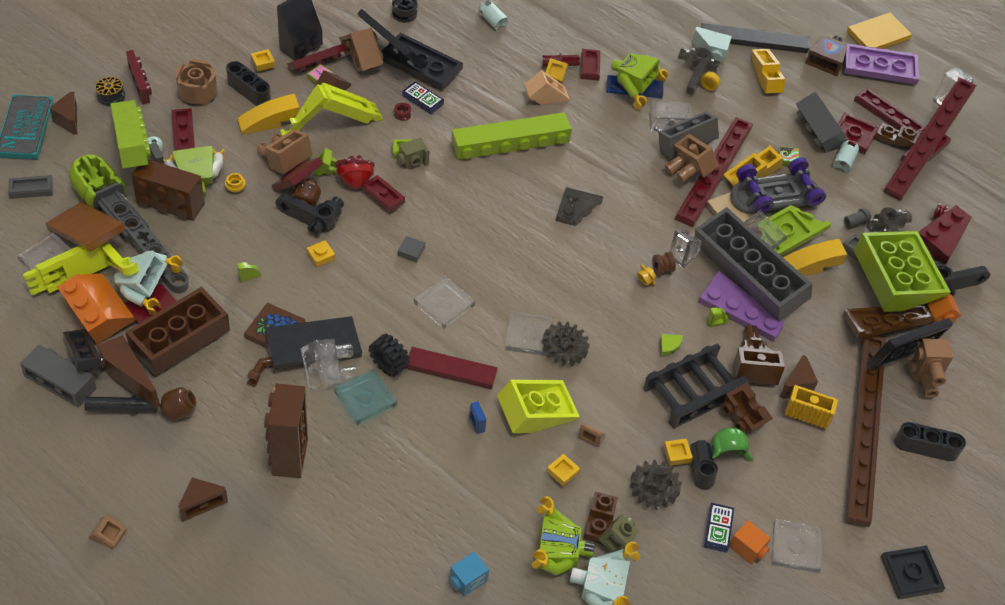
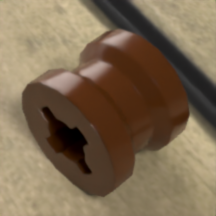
[652,252,676,275]

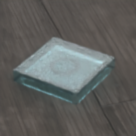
[334,369,397,425]

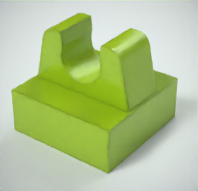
[313,148,337,177]

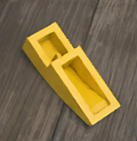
[751,49,785,93]
[237,94,300,134]
[723,146,783,187]
[783,239,847,276]

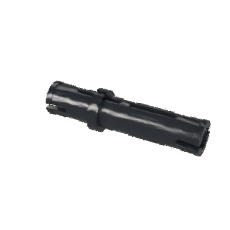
[85,395,158,414]

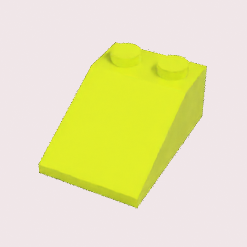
[497,380,580,433]

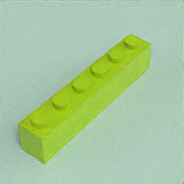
[111,100,151,168]
[451,112,572,160]

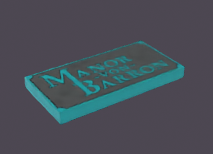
[0,95,54,160]

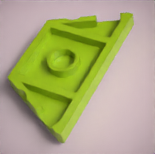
[758,205,831,256]

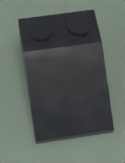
[277,0,323,61]

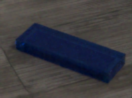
[606,75,663,99]

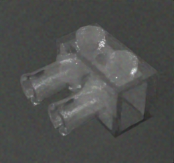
[301,339,358,392]

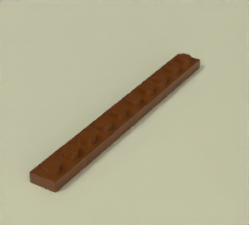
[846,336,886,527]

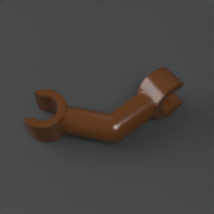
[247,357,273,386]

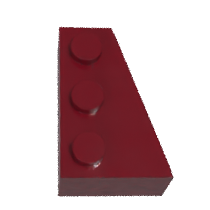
[918,205,972,265]

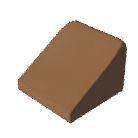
[578,422,605,447]
[88,515,127,549]

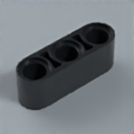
[226,61,271,106]
[894,422,966,461]

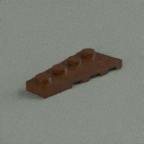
[843,304,933,339]

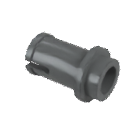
[844,208,871,229]

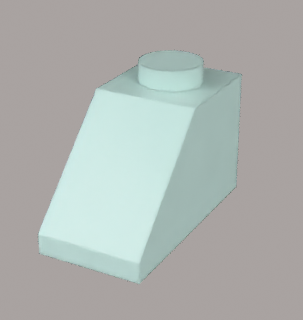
[692,27,732,64]

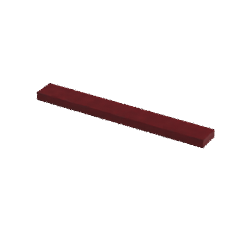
[883,77,977,201]
[675,117,753,227]

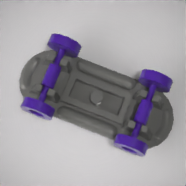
[731,157,826,214]

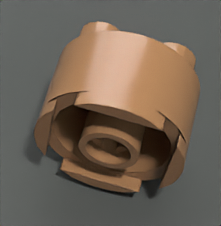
[175,60,217,106]

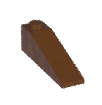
[97,335,160,408]

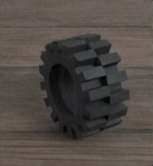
[368,333,410,377]

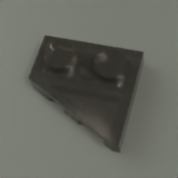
[556,187,603,226]

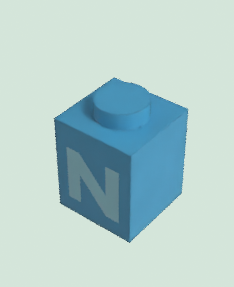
[449,551,489,596]

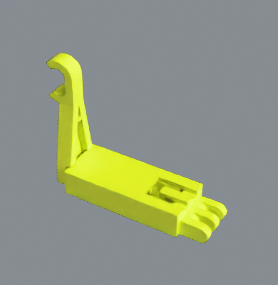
[280,83,383,136]
[23,241,139,295]

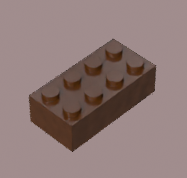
[126,287,230,376]
[264,383,308,478]

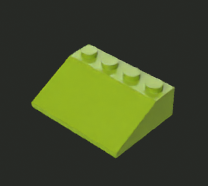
[854,231,951,312]

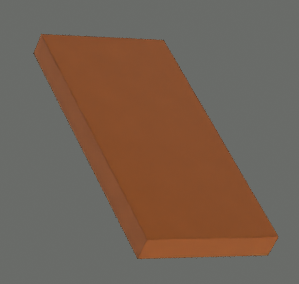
[45,202,126,252]

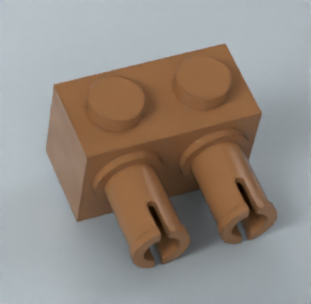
[257,129,313,174]
[664,134,719,183]
[908,339,953,398]

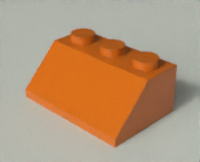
[57,274,136,345]

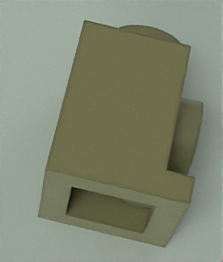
[397,138,430,169]
[599,514,639,553]

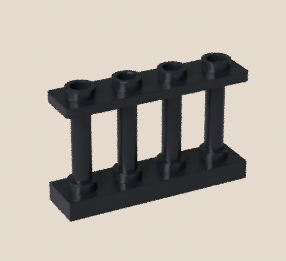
[643,343,750,429]

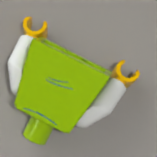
[164,146,225,195]

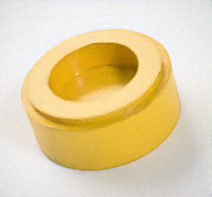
[700,72,720,91]

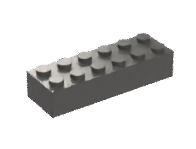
[695,207,812,321]

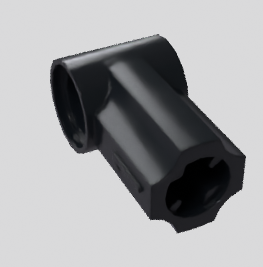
[690,440,718,490]

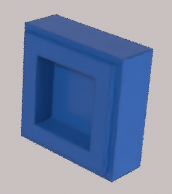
[469,401,487,434]

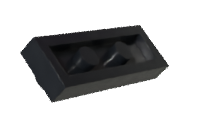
[63,329,101,370]

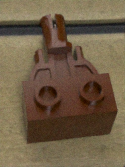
[733,325,785,385]

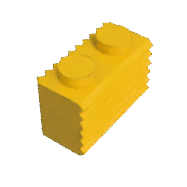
[784,385,838,429]

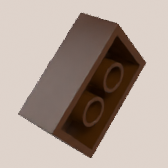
[131,159,205,221]

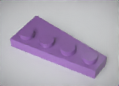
[698,271,785,342]

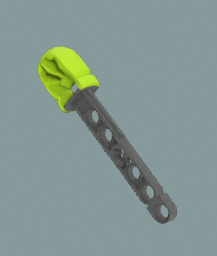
[69,154,189,293]

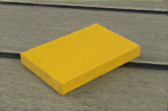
[847,13,912,49]

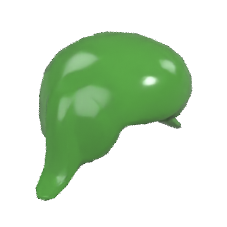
[711,427,753,461]

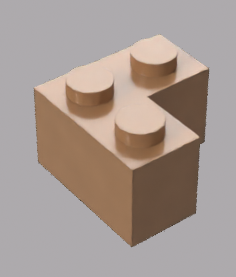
[339,27,383,72]

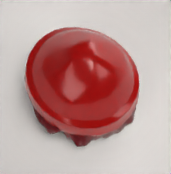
[335,155,375,189]

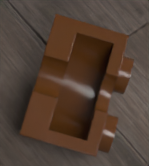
[721,382,773,433]

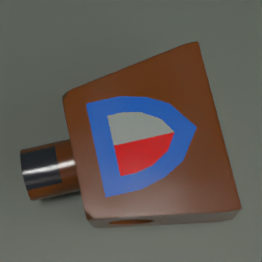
[805,36,847,76]

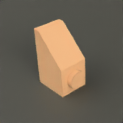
[525,70,570,105]

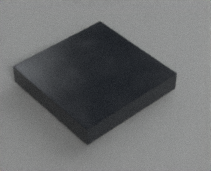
[881,545,945,600]

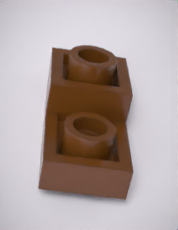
[874,123,920,146]
[583,491,618,545]

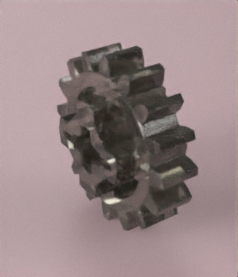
[541,321,590,366]
[629,460,682,510]

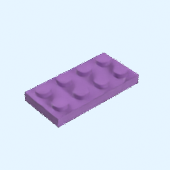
[844,43,919,85]

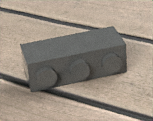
[796,91,847,153]
[658,111,719,159]
[20,345,97,408]

